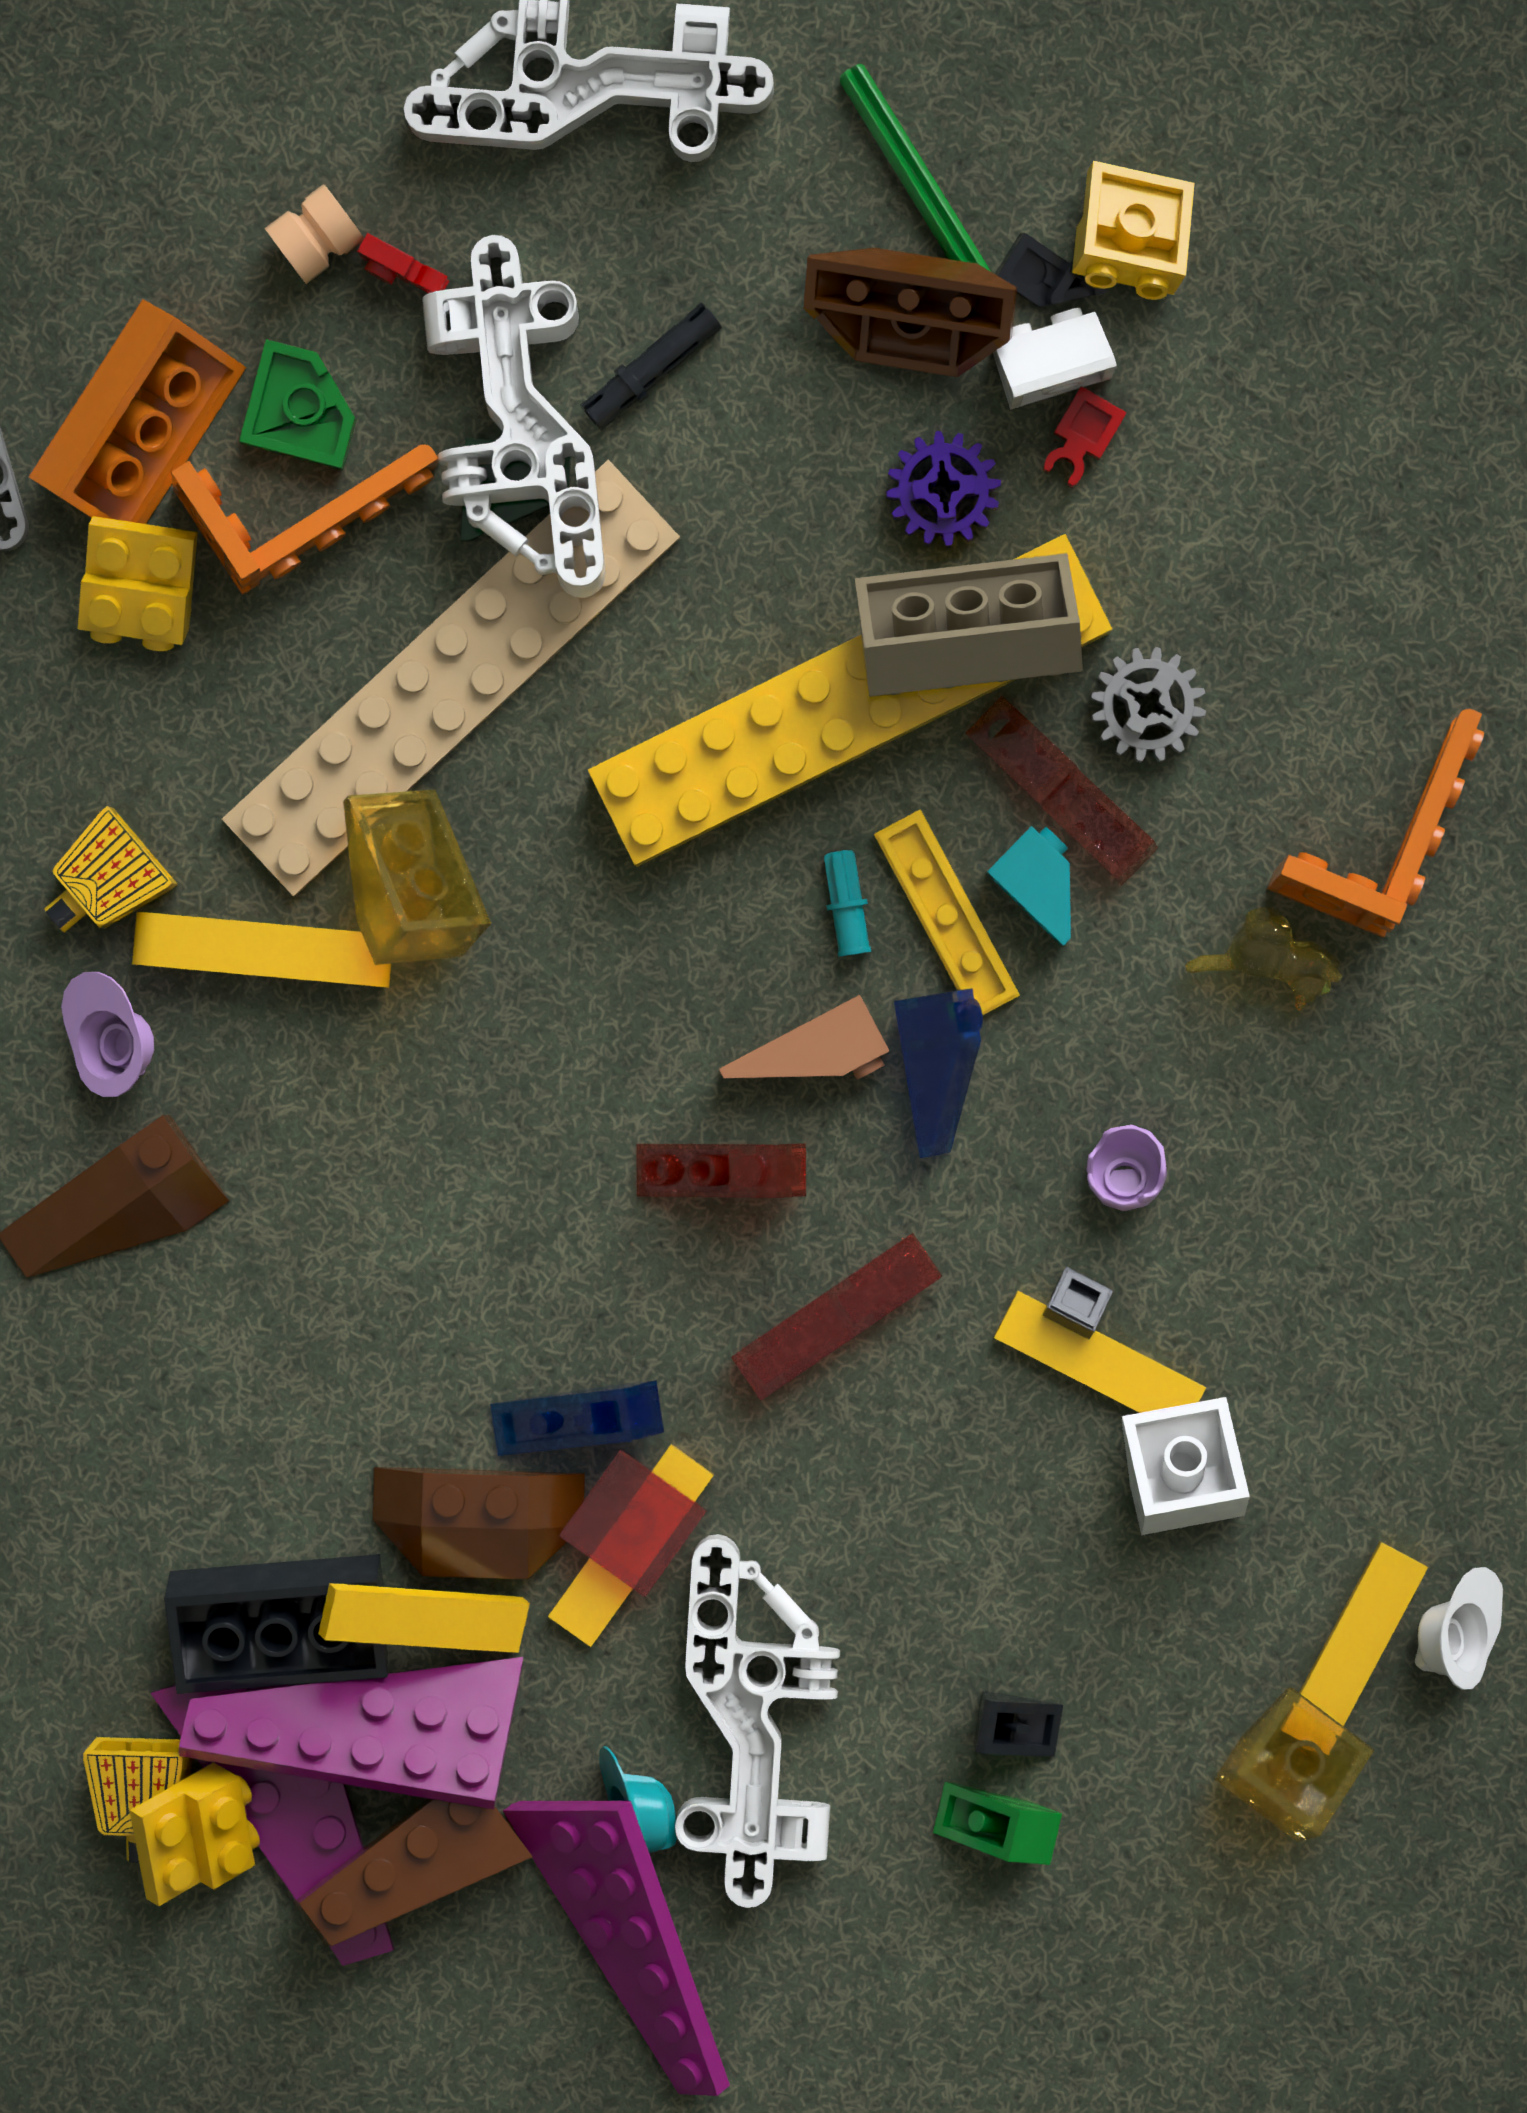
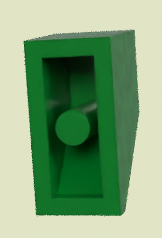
[933,1782,1062,1865]

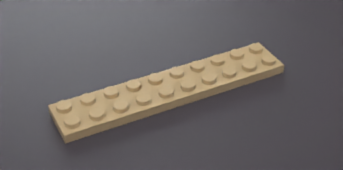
[222,460,681,897]

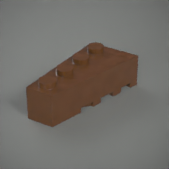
[294,1798,533,1946]

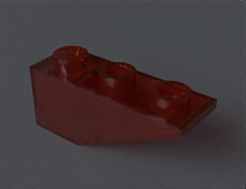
[637,1143,806,1198]

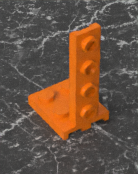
[171,445,438,595]
[1267,709,1484,938]

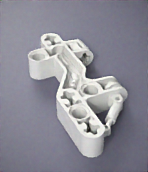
[404,0,774,162]
[422,235,606,598]
[675,1534,840,1908]

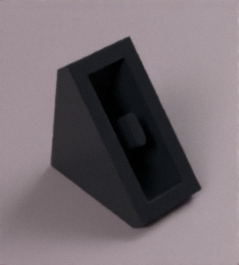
[974,1691,1063,1757]

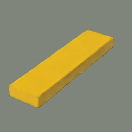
[874,809,1020,1020]
[994,1290,1206,1413]
[548,1444,714,1647]
[1281,1541,1428,1754]
[318,1583,530,1653]

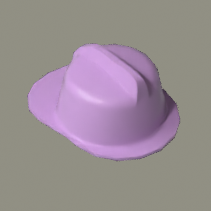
[61,972,154,1097]

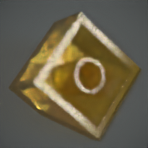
[1214,1687,1374,1842]

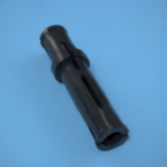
[580,302,722,431]

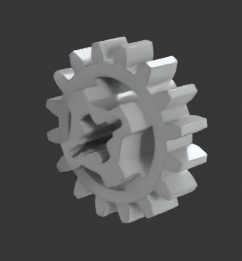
[1090,647,1206,763]

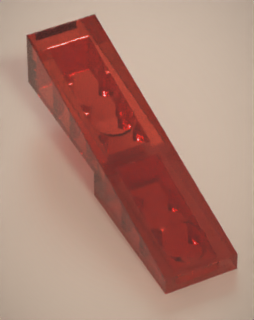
[965,696,1158,886]
[731,1233,942,1401]

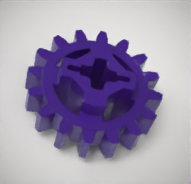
[886,431,1001,548]

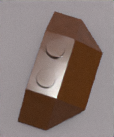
[803,248,1017,377]
[373,1467,585,1579]

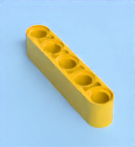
[132,912,394,988]

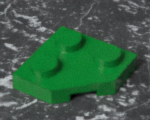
[239,339,357,470]

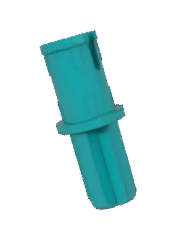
[824,850,871,957]

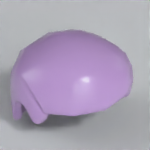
[1086,1125,1167,1211]

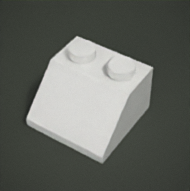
[993,308,1117,410]
[1122,1397,1250,1535]

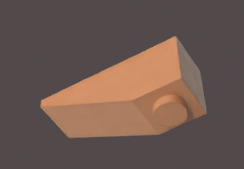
[719,995,889,1080]

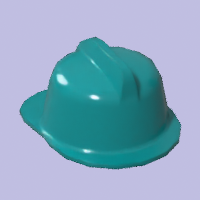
[599,1746,677,1854]

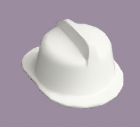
[1415,1567,1503,1690]

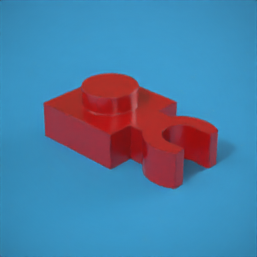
[357,233,450,294]
[1043,386,1127,488]

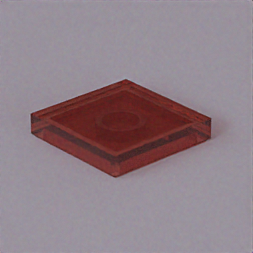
[559,1448,707,1597]

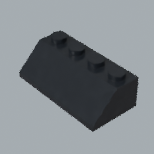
[164,1554,388,1694]

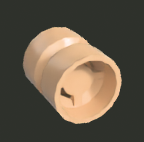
[264,184,364,284]

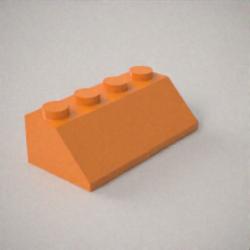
[29,299,247,524]

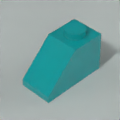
[986,826,1071,946]

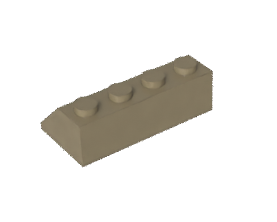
[855,553,1083,697]

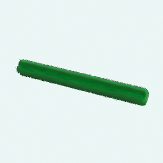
[840,63,991,272]

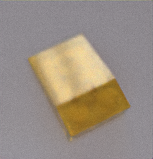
[343,789,491,965]

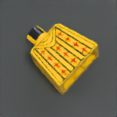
[44,806,178,933]
[83,1737,193,1863]

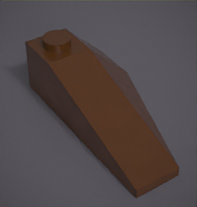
[0,1114,230,1278]

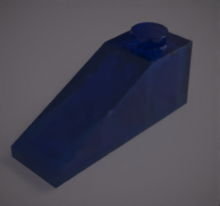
[894,988,983,1158]
[490,1380,664,1456]

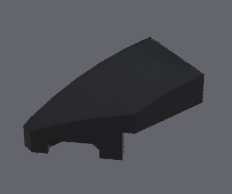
[995,233,1108,307]

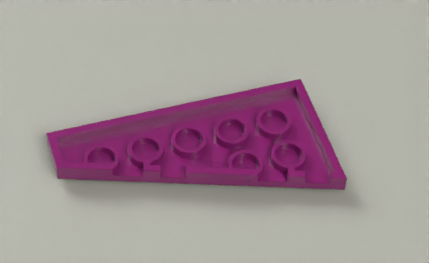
[179,1657,523,1810]
[150,1683,394,1966]
[503,1801,730,2096]

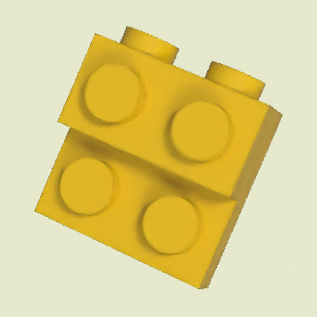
[1072,161,1195,300]
[78,516,198,651]
[129,1763,260,1906]

